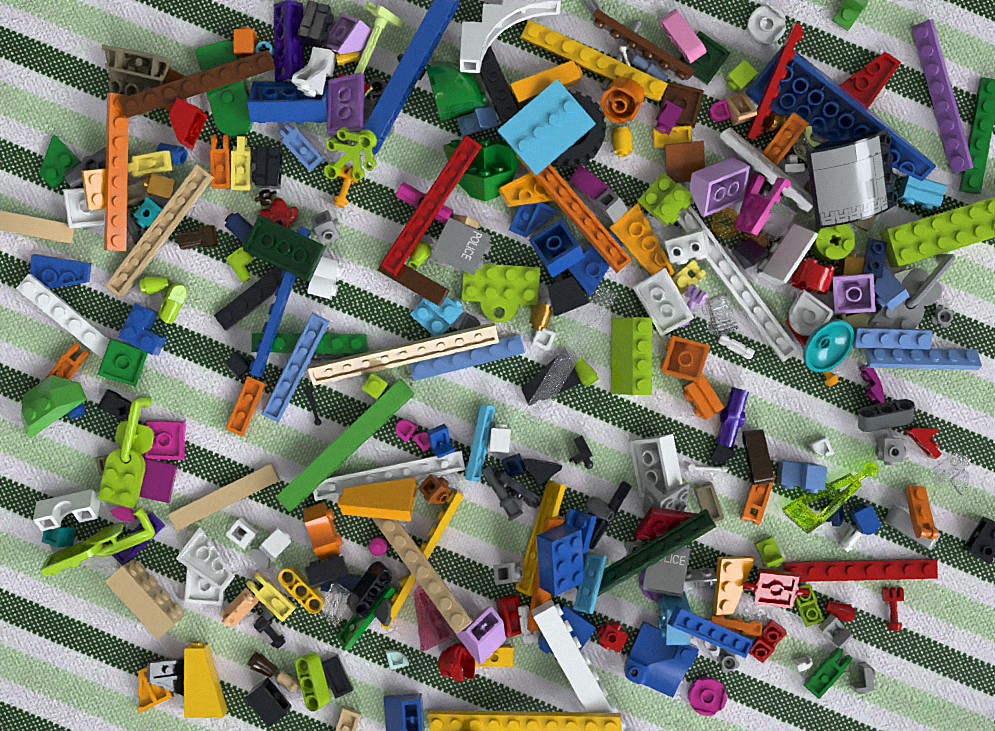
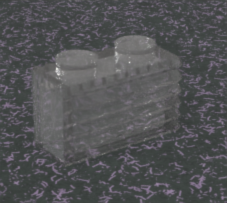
[701,292,739,336]

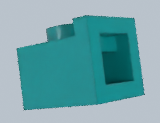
[134,197,163,228]

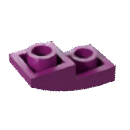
[569,165,613,201]
[858,364,885,404]

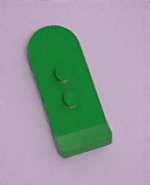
[195,39,253,138]

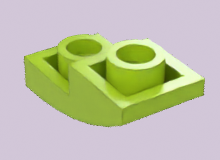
[795,583,824,628]

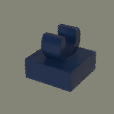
[822,501,845,527]

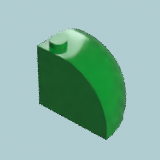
[426,61,487,121]

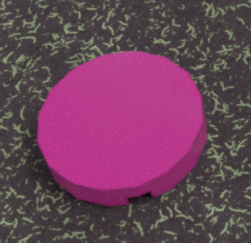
[688,677,727,716]

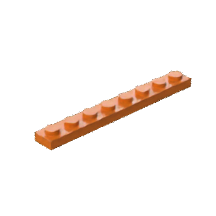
[104,93,129,251]
[516,155,632,273]

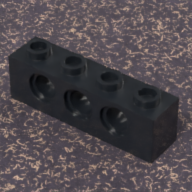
[479,46,519,126]

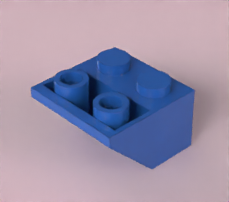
[384,693,425,731]

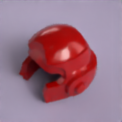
[438,642,475,682]

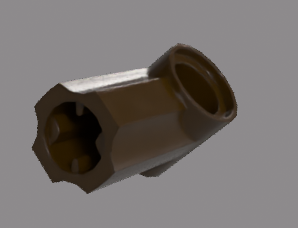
[177,225,218,250]

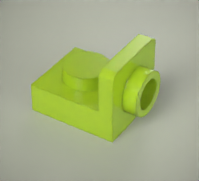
[754,536,785,568]

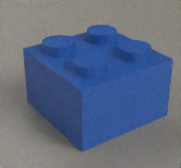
[529,219,585,278]

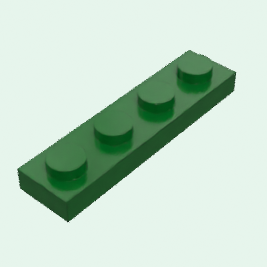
[336,583,396,651]

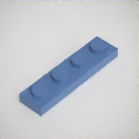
[852,327,933,350]

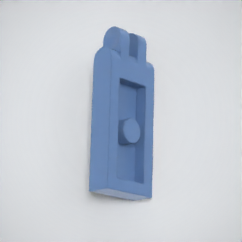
[278,123,324,172]

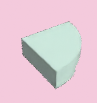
[386,649,409,670]

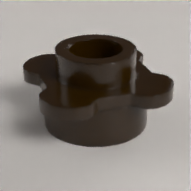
[255,189,277,206]

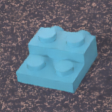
[410,297,464,336]

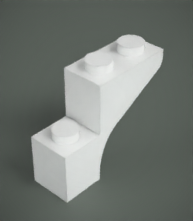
[291,47,336,97]

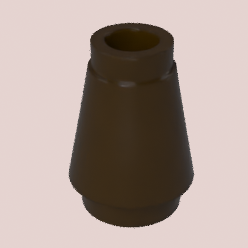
[247,652,277,678]

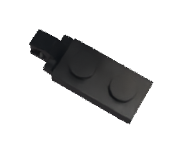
[494,469,542,509]

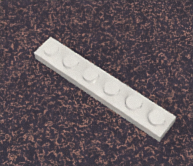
[719,127,813,212]
[16,274,110,359]

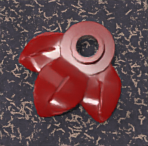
[260,198,298,229]

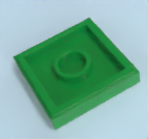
[97,338,148,387]

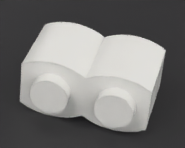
[307,257,343,299]

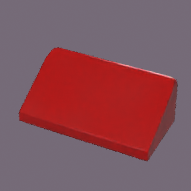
[495,595,522,638]

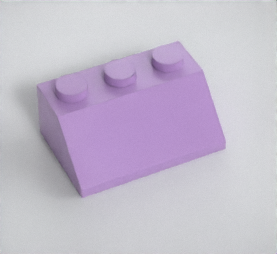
[690,157,750,217]

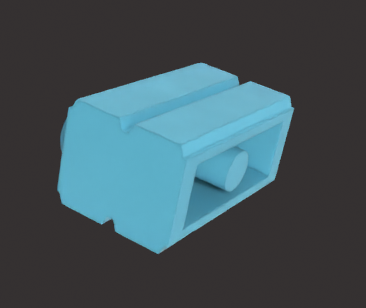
[898,175,947,211]

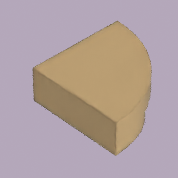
[453,215,479,229]

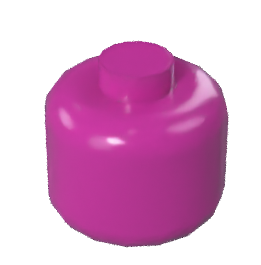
[369,536,389,556]

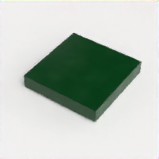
[679,31,730,85]

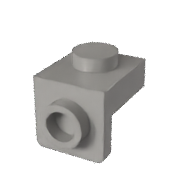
[818,614,853,649]
[850,662,876,694]

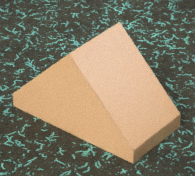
[725,92,757,126]

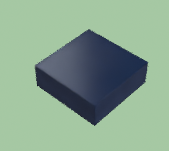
[501,453,527,477]

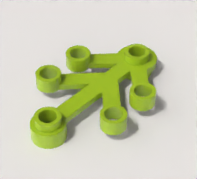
[324,127,377,181]

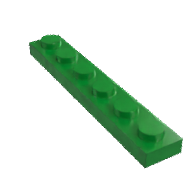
[959,77,995,195]
[251,333,367,354]

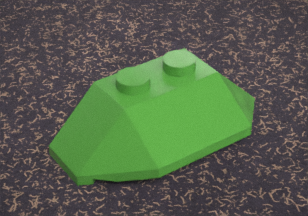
[21,375,87,438]

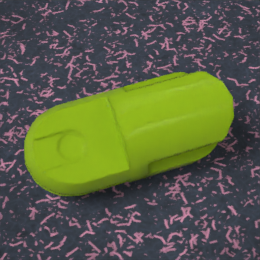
[157,282,187,324]

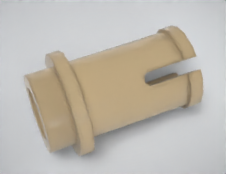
[276,670,300,692]

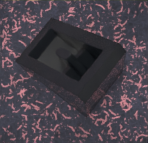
[523,458,562,485]

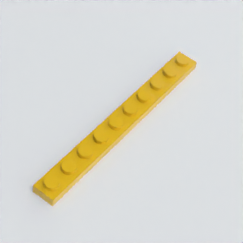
[428,710,622,731]

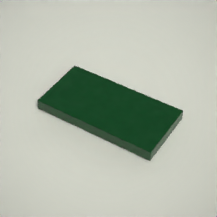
[243,215,326,282]

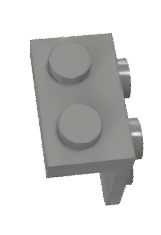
[642,482,690,515]

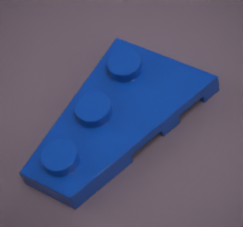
[567,231,623,297]
[30,254,92,289]

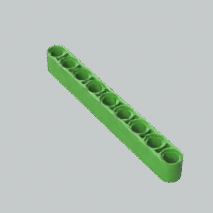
[276,379,415,512]

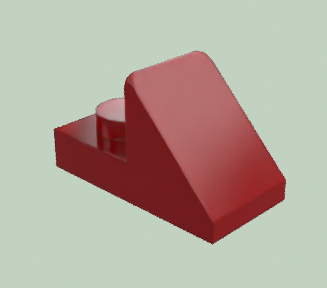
[904,427,942,459]

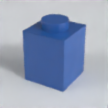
[848,503,882,535]

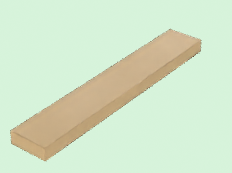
[168,463,280,531]

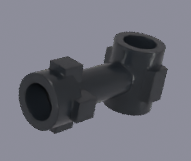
[254,616,286,649]

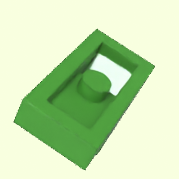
[832,0,868,31]

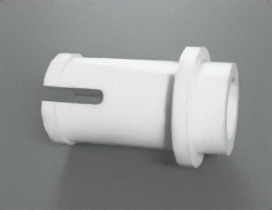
[838,527,862,553]

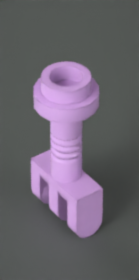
[680,283,708,328]

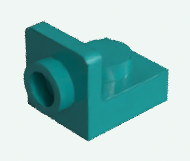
[42,526,76,547]

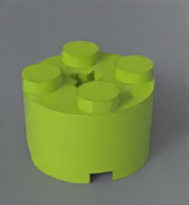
[810,224,855,262]

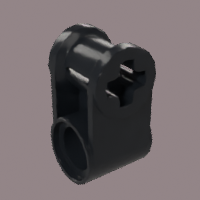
[97,389,132,419]

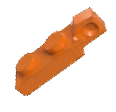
[708,615,762,636]

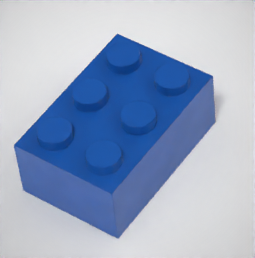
[536,523,584,596]

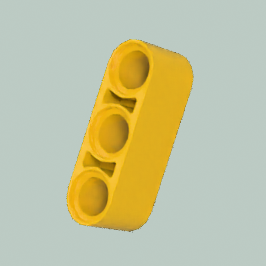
[278,565,325,614]

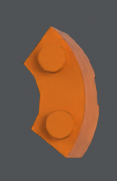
[303,502,343,561]

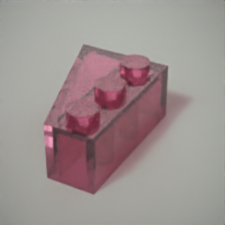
[414,585,456,652]

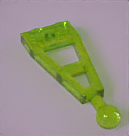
[782,462,879,534]

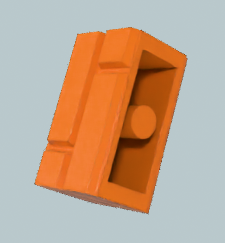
[682,375,725,420]

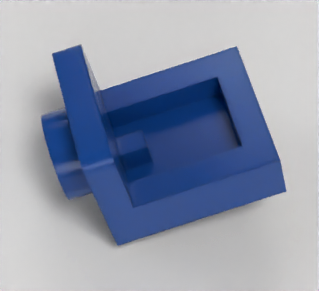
[427,423,455,458]

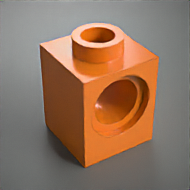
[234,27,257,58]

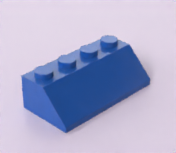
[247,81,328,123]

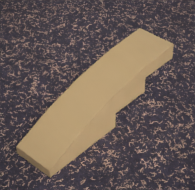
[0,211,74,244]

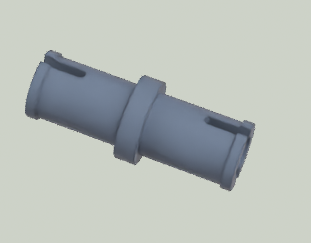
[631,53,669,82]

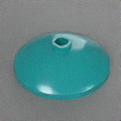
[803,319,854,372]

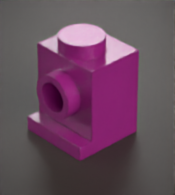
[655,100,683,135]

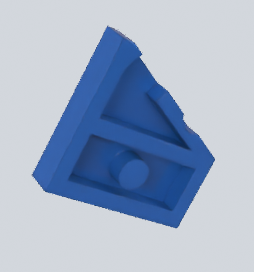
[509,202,558,238]

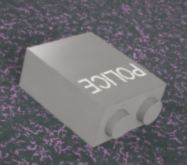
[432,217,492,275]
[643,545,690,598]

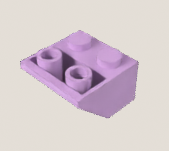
[456,606,506,665]

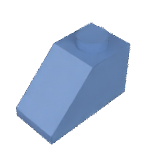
[874,266,910,311]

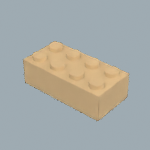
[105,559,186,640]

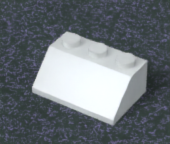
[757,224,819,286]
[629,434,683,497]

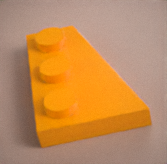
[498,173,554,207]

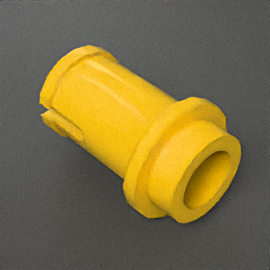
[336,51,360,66]

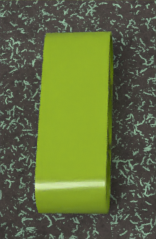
[295,651,330,712]

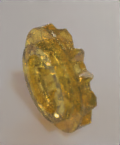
[711,207,740,239]

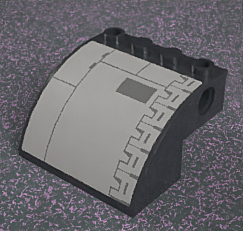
[806,128,898,228]

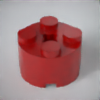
[789,258,835,295]

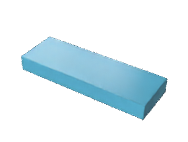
[573,553,607,614]

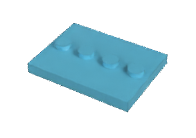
[497,79,596,176]

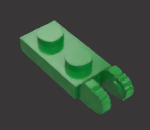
[803,647,852,699]

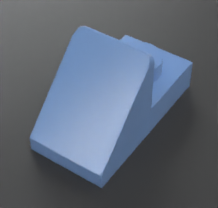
[457,107,499,138]

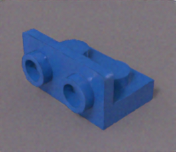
[564,508,597,554]

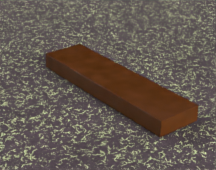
[377,264,450,307]

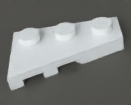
[176,527,235,592]

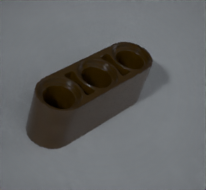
[742,429,774,485]

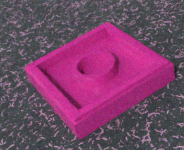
[144,420,186,460]

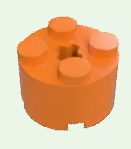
[600,76,644,123]

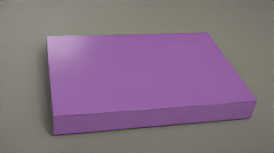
[327,72,365,136]

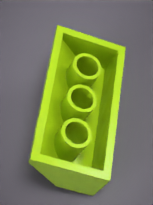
[611,317,652,395]

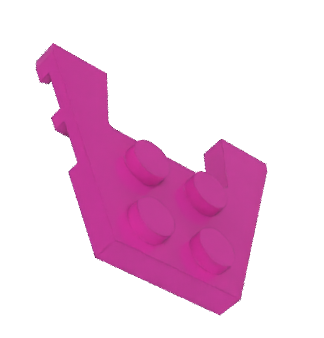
[735,174,791,235]

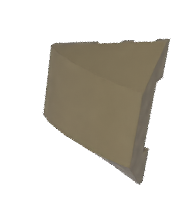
[102,44,172,115]

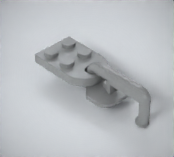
[868,254,955,329]

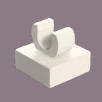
[780,155,805,175]

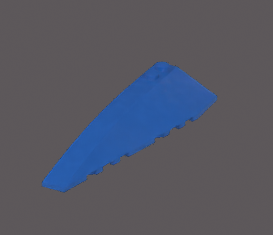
[745,44,936,181]

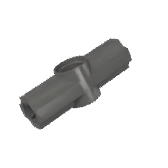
[63,146,106,189]

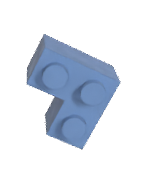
[776,460,827,493]

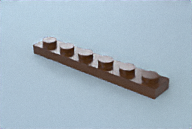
[590,9,695,80]

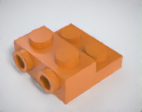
[660,335,710,383]

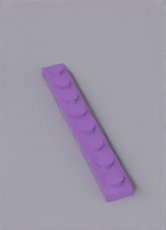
[912,19,974,174]

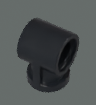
[224,351,251,378]

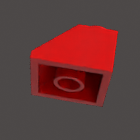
[169,98,208,150]

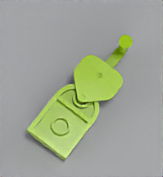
[98,397,154,509]
[40,506,155,577]

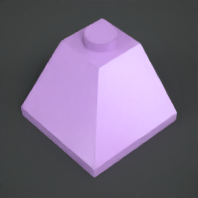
[322,12,372,54]
[833,273,875,314]

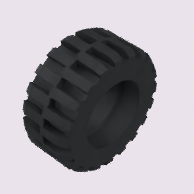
[551,90,606,169]

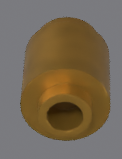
[529,301,552,331]

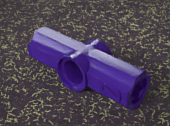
[716,387,749,447]

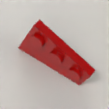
[840,52,901,108]

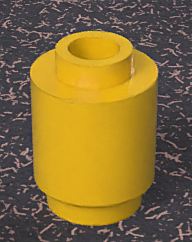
[612,127,633,157]

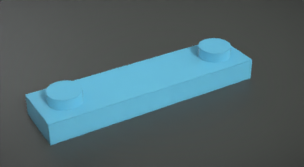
[465,404,496,481]

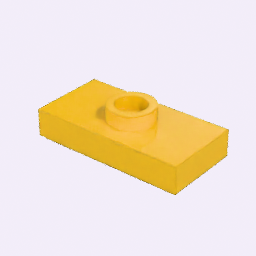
[652,126,692,149]
[475,646,513,667]

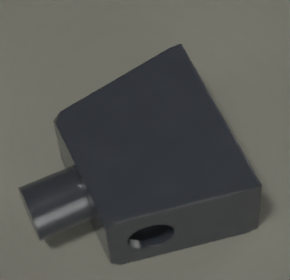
[547,272,589,317]

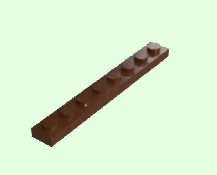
[119,50,276,119]

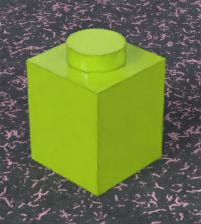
[724,59,758,93]
[361,373,390,400]

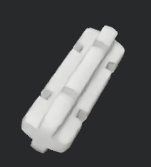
[718,334,755,359]
[518,605,534,644]

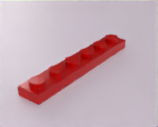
[746,22,804,140]

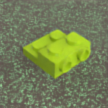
[637,172,693,227]

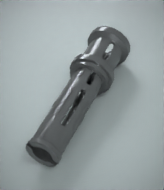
[482,465,524,521]

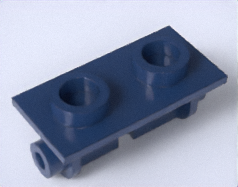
[863,238,887,278]

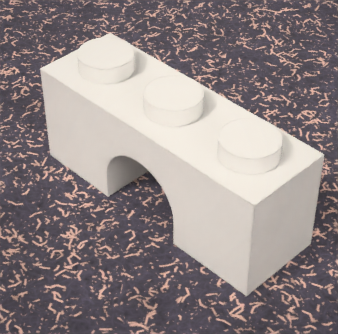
[33,489,100,531]

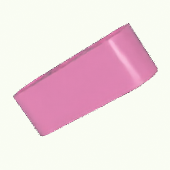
[659,9,706,64]

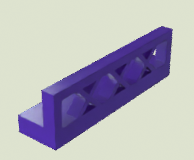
[274,0,304,81]

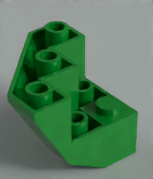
[443,139,520,201]

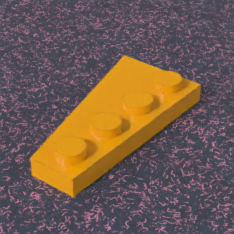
[609,203,675,276]

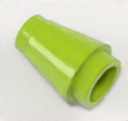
[408,241,432,270]
[139,276,170,295]
[573,358,599,387]

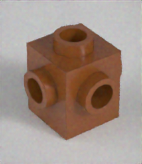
[418,474,453,506]

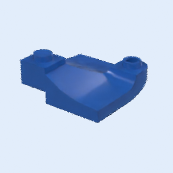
[624,621,699,698]

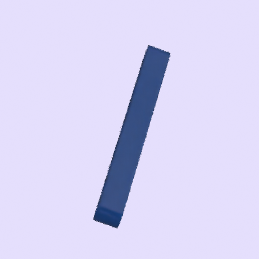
[357,0,459,155]

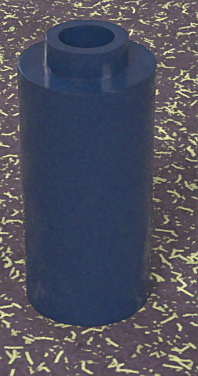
[225,212,253,244]

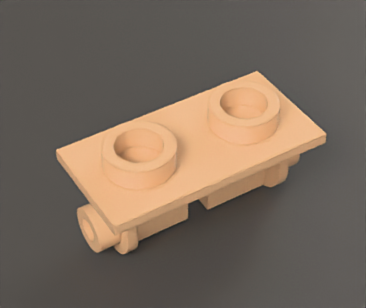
[219,587,260,628]

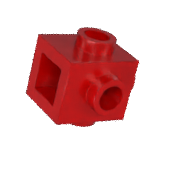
[596,620,629,653]

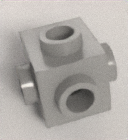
[311,210,341,245]
[875,437,906,465]

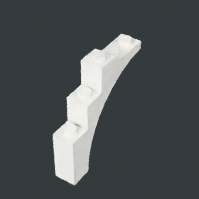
[460,0,561,73]

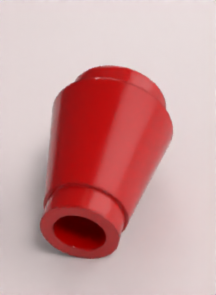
[825,600,856,623]

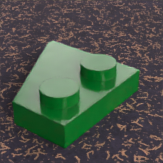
[39,135,81,189]

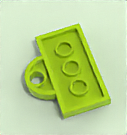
[462,264,540,323]

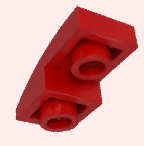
[749,619,787,663]

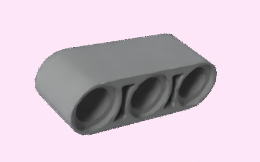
[883,505,941,551]

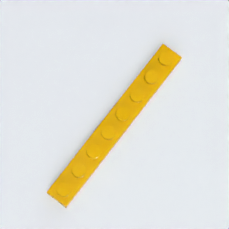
[521,20,668,103]
[381,489,464,630]

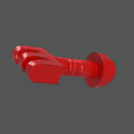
[882,587,904,631]

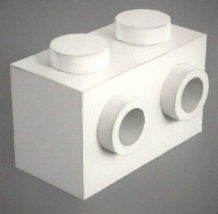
[665,228,712,265]

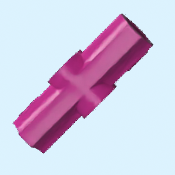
[395,182,454,225]

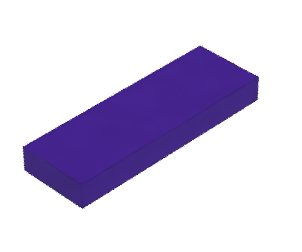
[112,512,166,566]

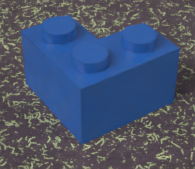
[118,303,167,355]

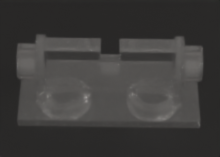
[928,450,971,488]

